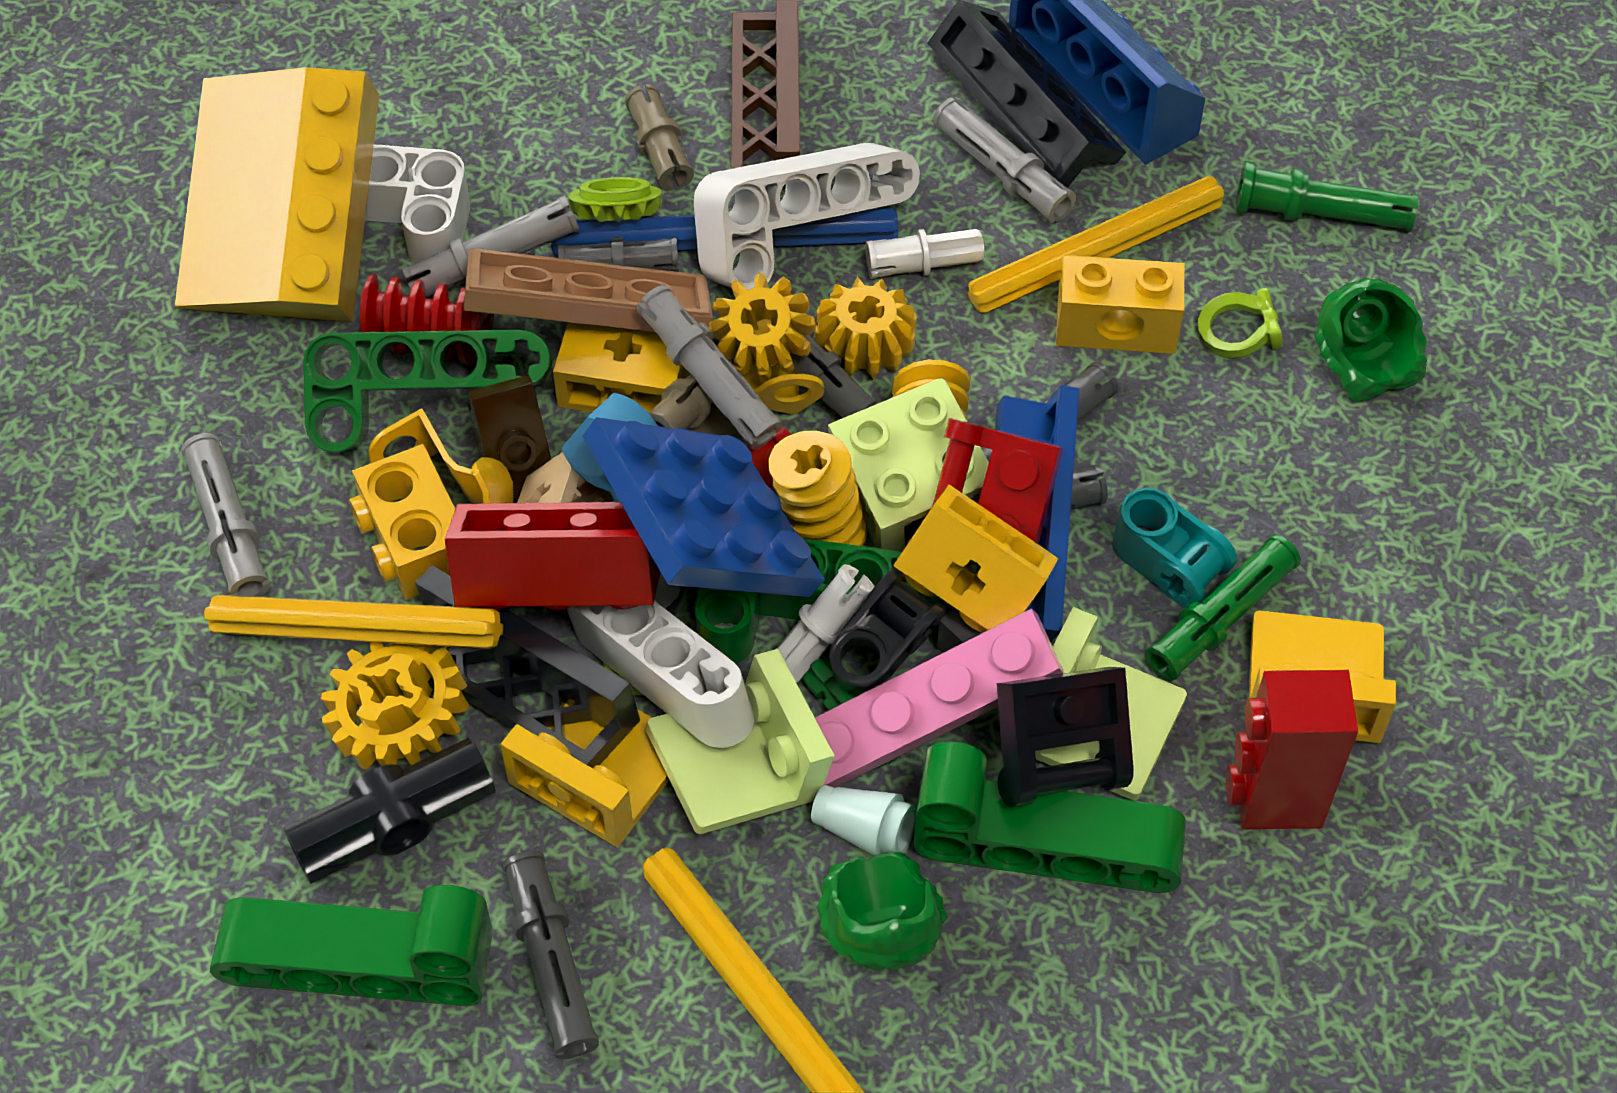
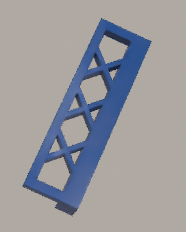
[995,385,1079,642]

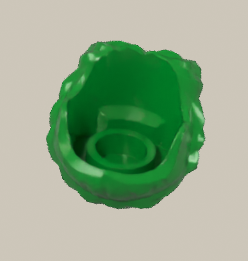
[1314,278,1427,402]
[817,852,948,971]

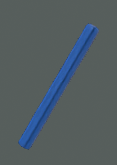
[550,207,898,256]

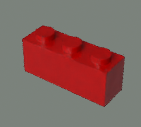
[444,502,661,610]
[1226,669,1358,830]

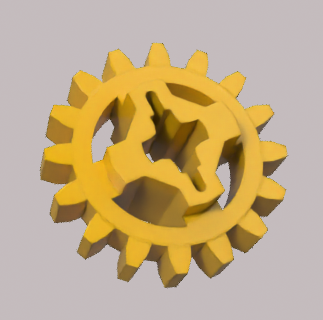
[321,642,469,770]

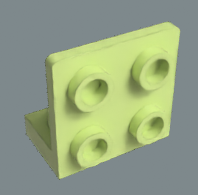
[828,378,989,551]
[1035,607,1187,800]
[646,649,835,834]

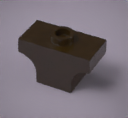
[467,375,551,503]

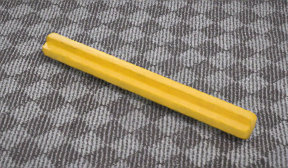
[967,176,1224,313]
[204,595,504,649]
[643,847,865,1093]

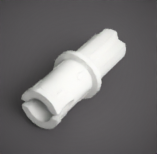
[865,229,984,279]
[776,564,875,682]

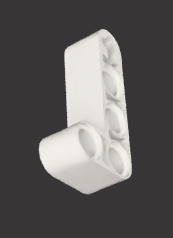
[694,143,920,290]
[365,144,470,264]
[567,573,755,748]

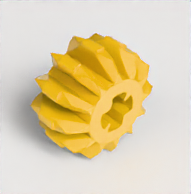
[709,272,816,382]
[815,276,917,380]

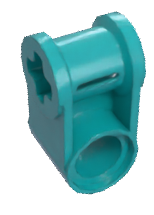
[1112,487,1237,607]

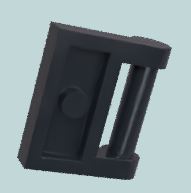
[996,667,1134,807]

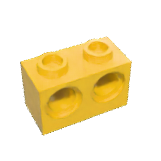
[349,444,455,600]

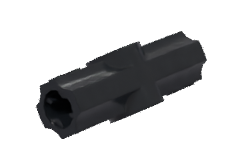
[283,738,496,884]

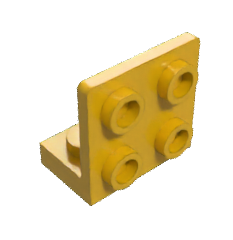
[1249,610,1396,743]
[500,704,669,848]

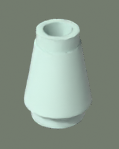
[811,785,917,856]

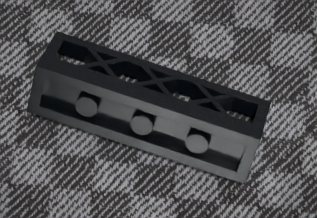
[927,0,1126,188]
[390,565,640,768]

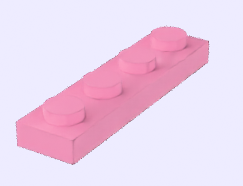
[815,609,1065,788]

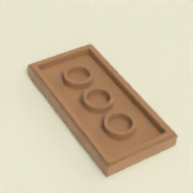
[464,248,713,332]

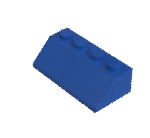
[1009,0,1206,165]

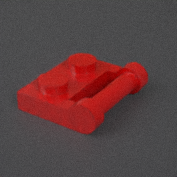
[932,418,1064,544]

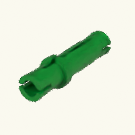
[1145,534,1301,682]

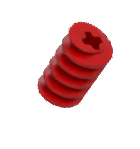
[360,273,494,365]

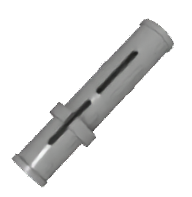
[933,97,1076,223]
[402,195,580,298]
[636,285,783,450]
[181,433,270,597]

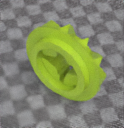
[568,177,662,222]

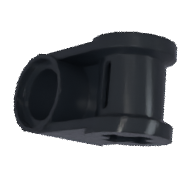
[830,567,948,696]

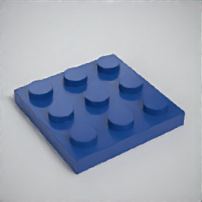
[582,417,825,597]

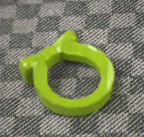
[1198,288,1283,358]

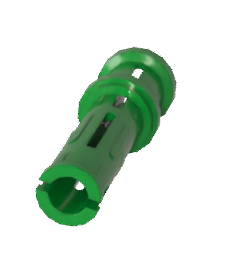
[1236,161,1418,232]

